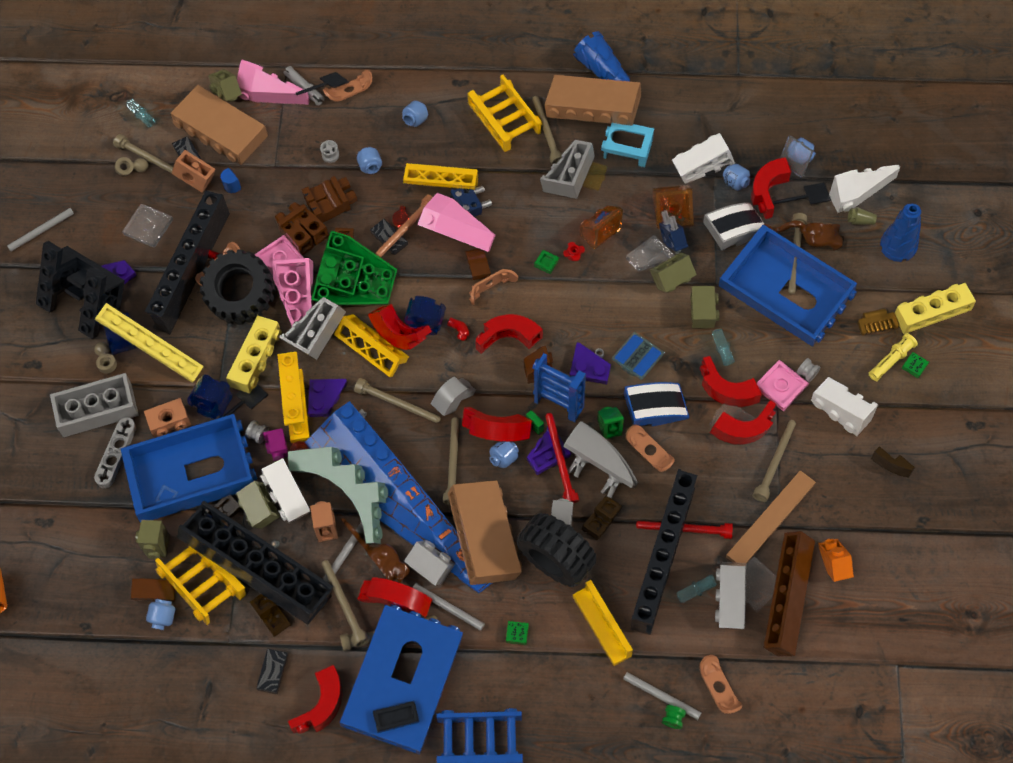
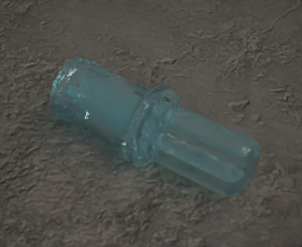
[126,99,156,127]
[712,329,735,366]
[677,574,717,603]

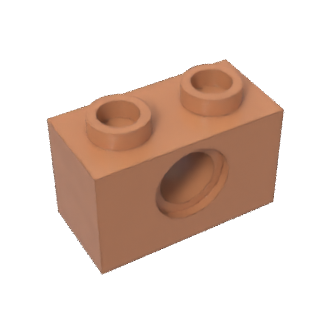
[171,150,216,192]
[144,398,191,438]
[310,501,338,542]

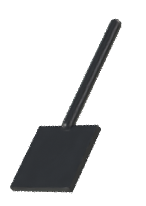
[296,72,349,95]
[772,182,831,205]
[221,384,268,418]

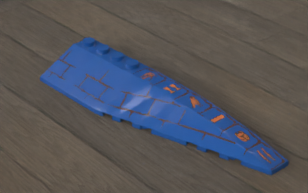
[305,401,492,593]

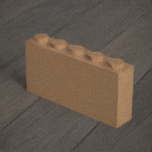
[545,75,641,126]
[170,85,268,165]
[447,481,522,585]

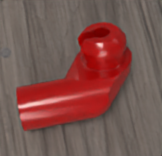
[447,317,470,341]

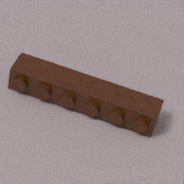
[763,531,815,657]

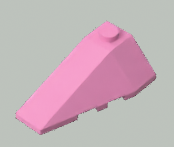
[237,60,310,105]
[418,193,495,252]
[272,258,314,327]

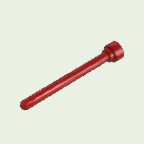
[545,413,580,504]
[636,521,733,539]

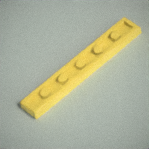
[95,303,204,383]

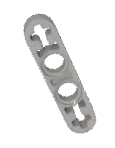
[94,417,136,488]

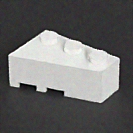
[672,133,735,184]
[811,377,878,436]
[260,458,310,523]

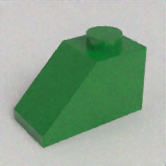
[597,407,624,439]

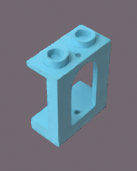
[601,123,654,167]

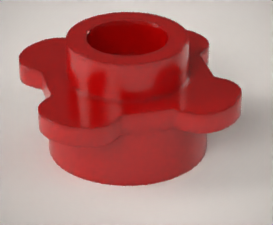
[563,242,585,261]

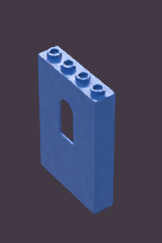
[719,225,857,347]
[120,414,257,523]
[340,604,463,755]

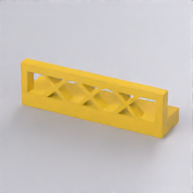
[403,163,478,190]
[334,314,409,377]
[573,580,633,666]

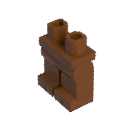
[301,176,358,223]
[275,202,329,255]

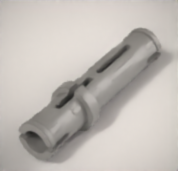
[284,66,325,105]

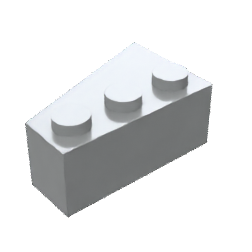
[540,140,595,199]
[279,297,346,360]
[715,562,747,629]

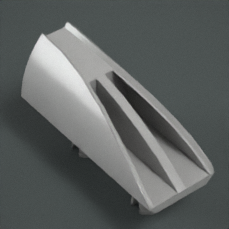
[564,421,637,498]

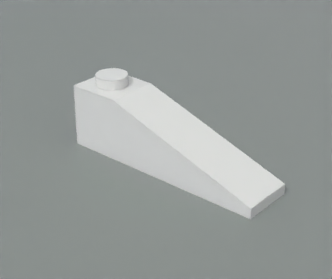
[829,165,900,213]

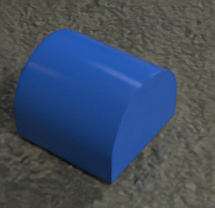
[220,168,241,193]

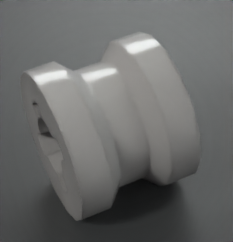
[320,140,339,163]
[796,358,821,382]
[245,420,269,444]

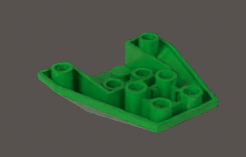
[311,230,397,306]

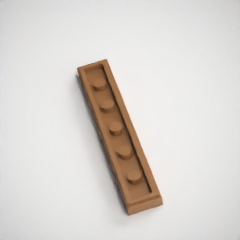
[726,470,816,563]

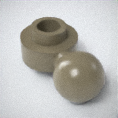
[114,157,148,176]
[94,342,117,374]

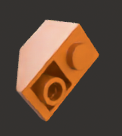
[818,539,854,582]

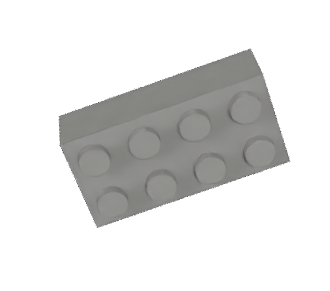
[50,373,139,437]

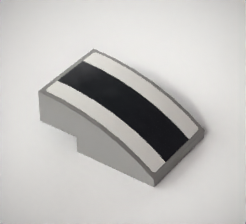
[703,203,765,250]

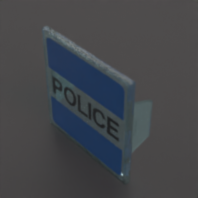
[611,332,665,380]

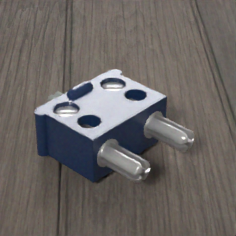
[450,186,492,217]
[659,210,688,254]

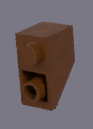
[524,346,553,384]

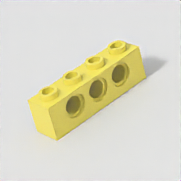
[895,283,976,334]
[226,316,282,394]

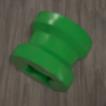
[662,705,686,729]

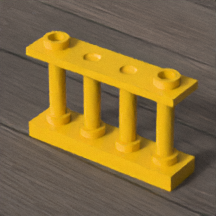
[467,75,542,152]
[277,351,310,443]
[155,545,246,625]

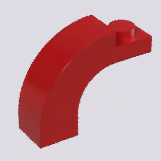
[751,157,791,219]
[368,304,432,350]
[475,314,543,354]
[700,356,762,407]
[710,400,777,445]
[462,407,532,442]
[357,577,432,618]
[288,665,343,734]

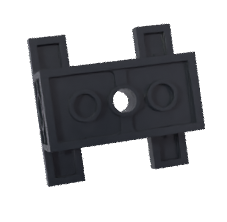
[36,241,125,339]

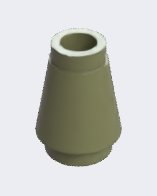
[848,207,877,225]

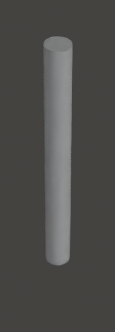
[7,208,74,252]
[319,521,364,589]
[413,583,485,631]
[623,672,701,720]

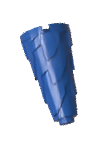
[573,31,630,82]
[880,204,921,262]

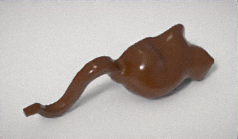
[764,221,844,250]
[341,518,410,583]

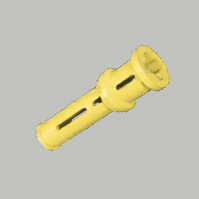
[868,333,918,381]

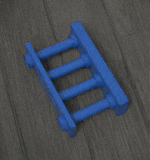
[532,353,586,423]
[437,708,523,763]

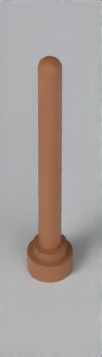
[375,195,433,258]

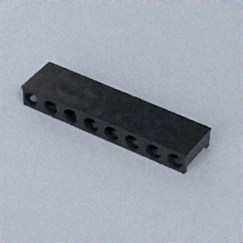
[145,190,230,335]
[630,469,698,635]
[177,501,333,625]

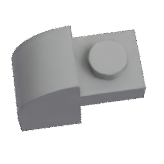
[431,376,476,416]

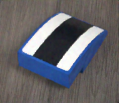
[624,382,689,427]

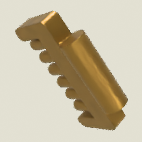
[858,309,899,336]

